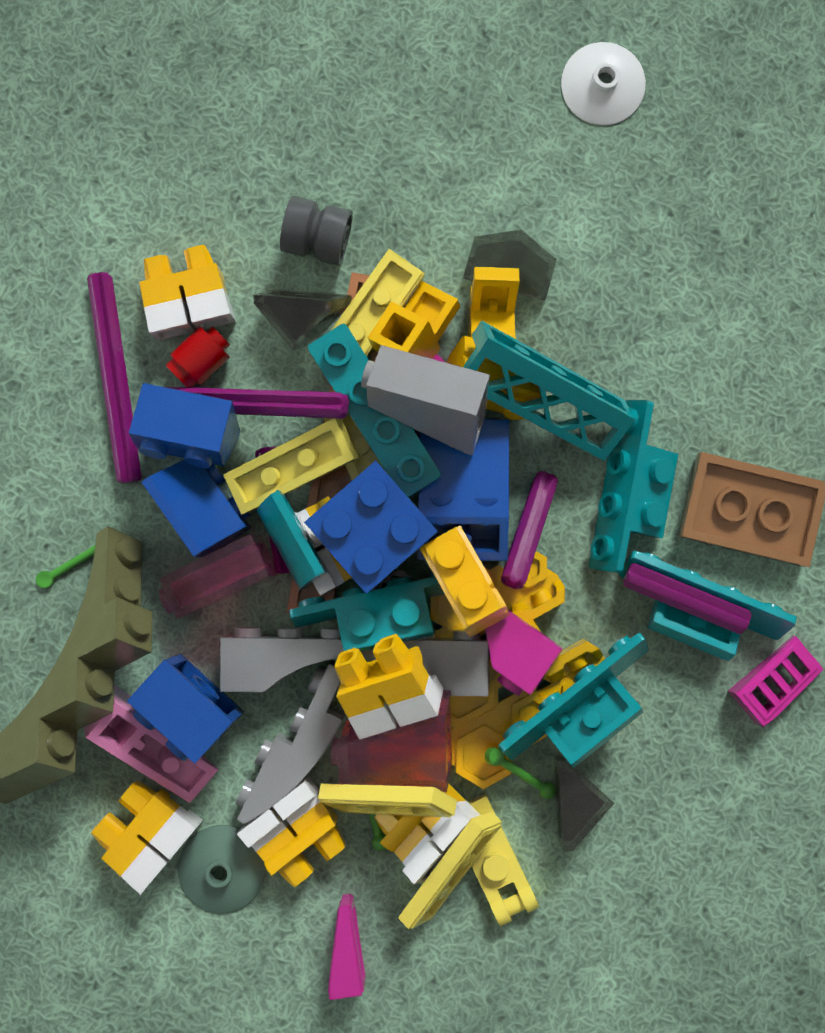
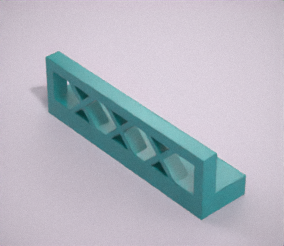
[463,320,636,461]

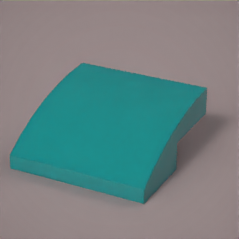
[257,490,328,591]

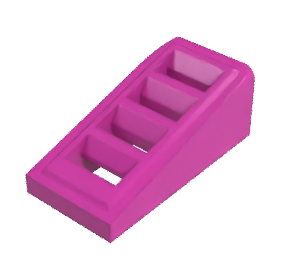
[728,635,824,728]
[328,893,366,1000]

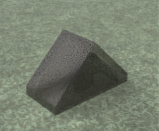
[463,229,557,301]
[253,289,352,350]
[553,754,615,852]

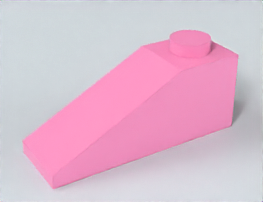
[83,685,218,803]

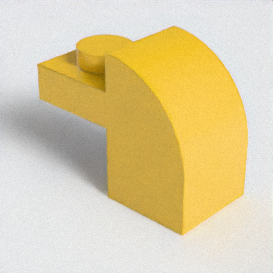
[468,267,520,339]
[367,281,461,359]

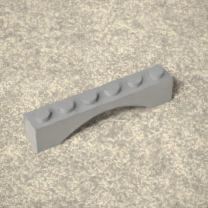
[220,627,490,696]

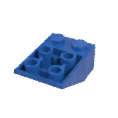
[418,418,509,561]

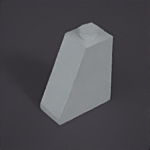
[361,345,490,456]

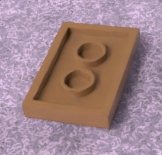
[678,452,825,567]

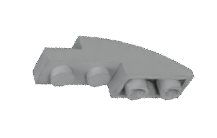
[235,661,344,824]

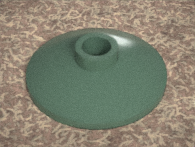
[178,825,265,913]

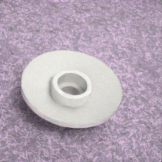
[561,42,646,126]

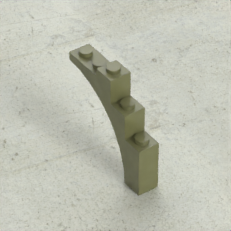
[0,526,152,804]

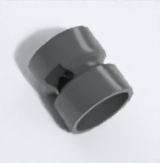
[280,195,353,266]

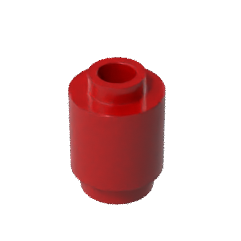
[165,326,230,388]

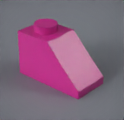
[485,610,564,696]

